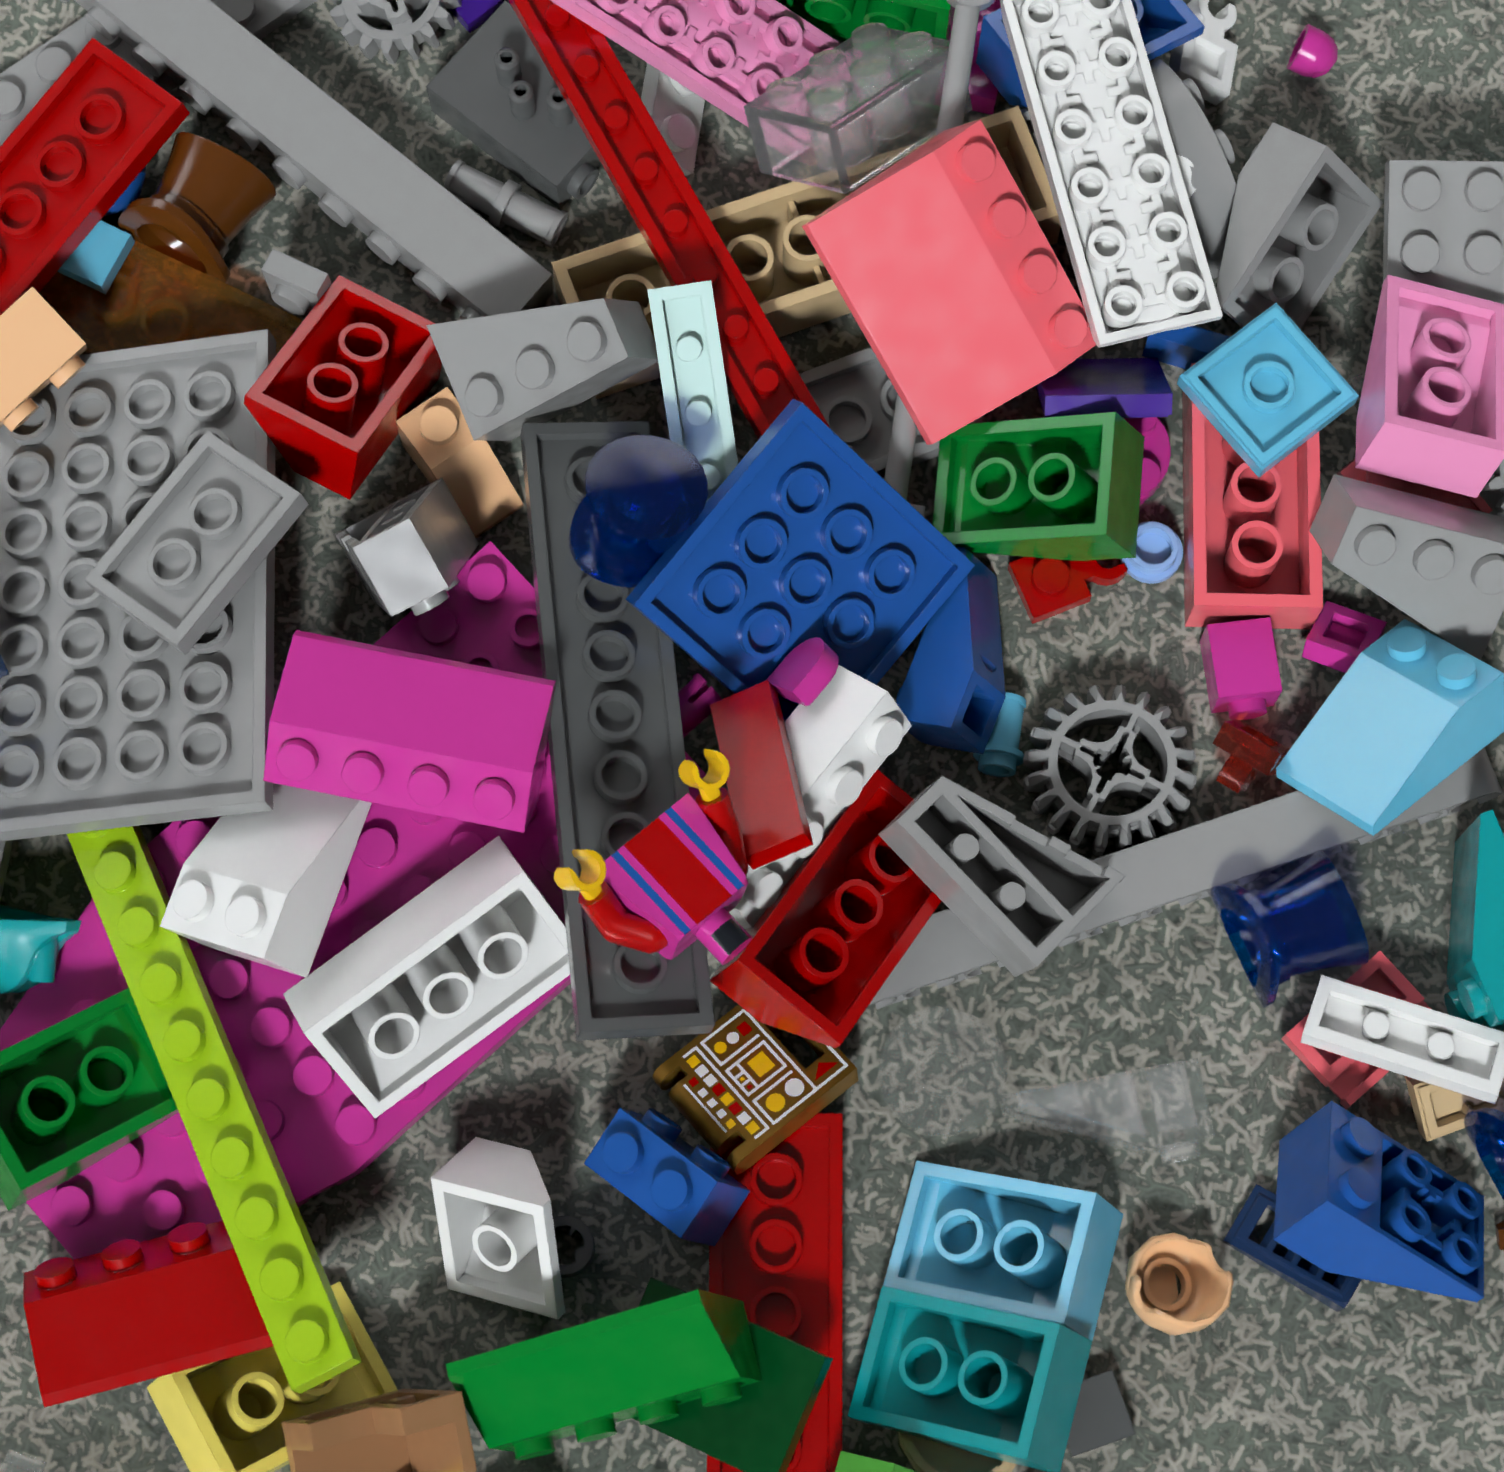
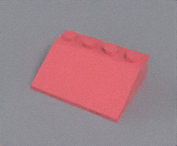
[802,119,1096,445]

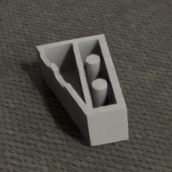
[426,298,658,441]
[1309,474,1504,660]
[334,478,479,617]
[878,776,1126,977]

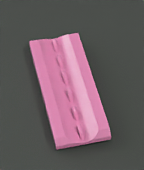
[550,0,862,163]

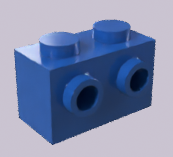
[584,1108,750,1246]

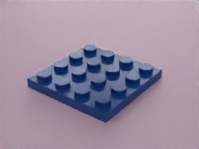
[625,399,975,722]

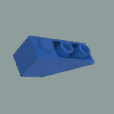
[896,547,1006,754]

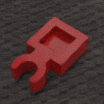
[1008,557,1128,624]

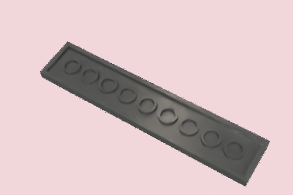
[520,421,715,1041]

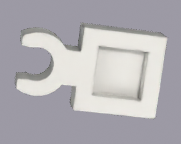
[1169,0,1238,105]

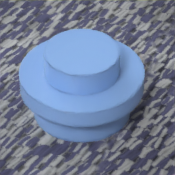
[1120,521,1183,584]

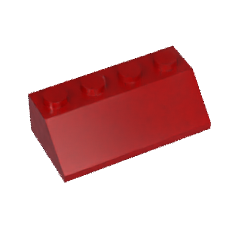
[710,769,941,1048]
[23,1220,273,1408]

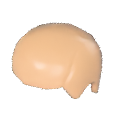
[1125,1233,1234,1335]

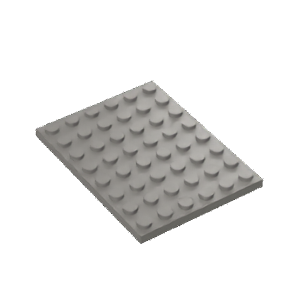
[0,329,276,841]

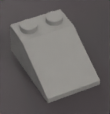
[1216,122,1383,329]

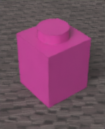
[1200,617,1282,720]

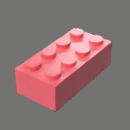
[1182,363,1323,629]

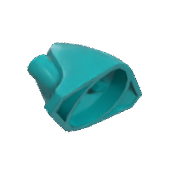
[0,905,81,994]

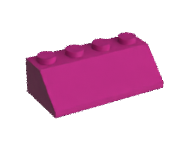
[263,630,556,833]

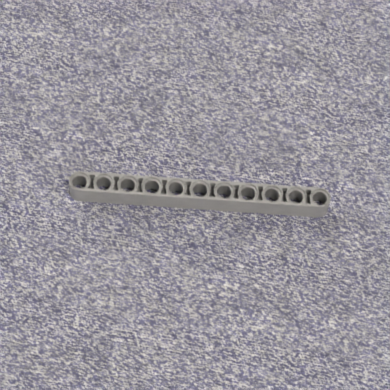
[868,748,1503,1009]

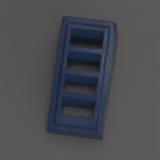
[1222,1184,1362,1312]

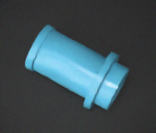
[973,692,1027,777]

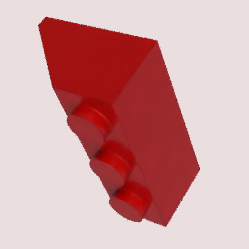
[244,275,442,500]

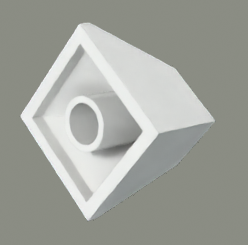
[431,1137,565,1319]

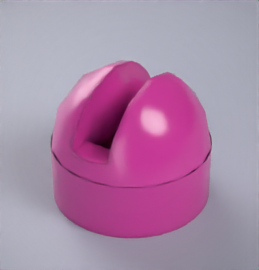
[1287,24,1338,78]

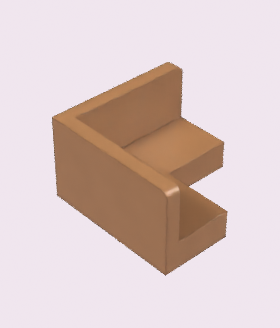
[281,1389,477,1472]

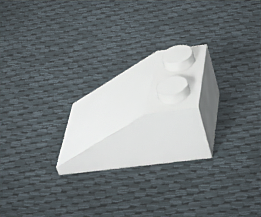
[160,783,372,978]

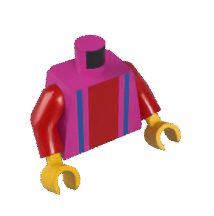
[554,749,752,966]

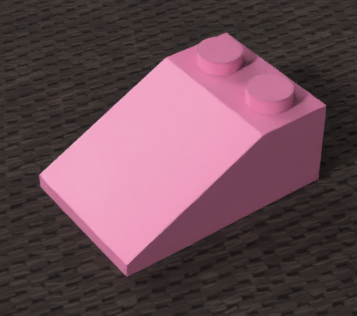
[1355,275,1504,498]

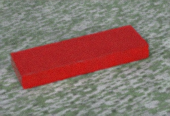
[710,680,813,870]

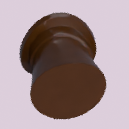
[118,132,276,283]

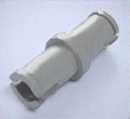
[443,159,568,248]

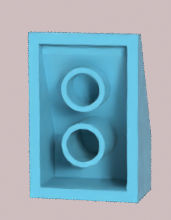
[1276,619,1504,836]
[883,1160,1124,1341]

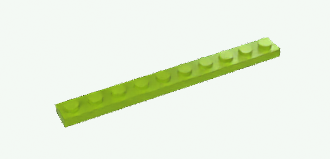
[67,826,362,1394]

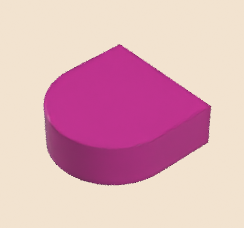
[767,637,839,706]

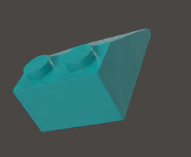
[1444,809,1504,1031]
[847,1286,1092,1472]

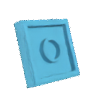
[1177,302,1359,478]

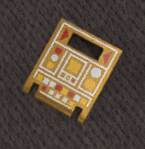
[653,1005,859,1174]

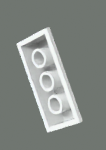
[729,665,912,929]
[283,836,570,1118]

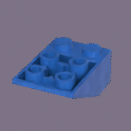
[1273,1101,1484,1302]

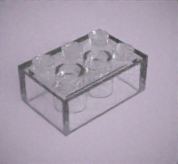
[744,23,973,194]

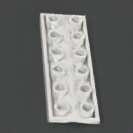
[1000,0,1223,348]

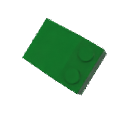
[932,412,1145,561]
[0,988,179,1211]

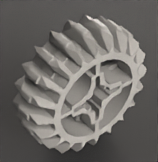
[1023,684,1197,856]

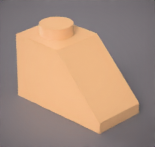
[396,387,524,538]

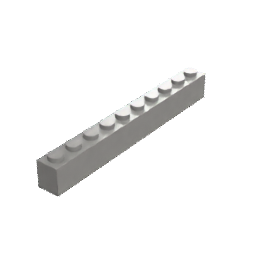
[60,0,553,320]

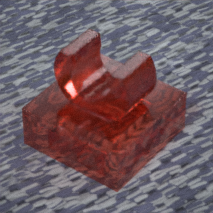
[1212,719,1290,793]

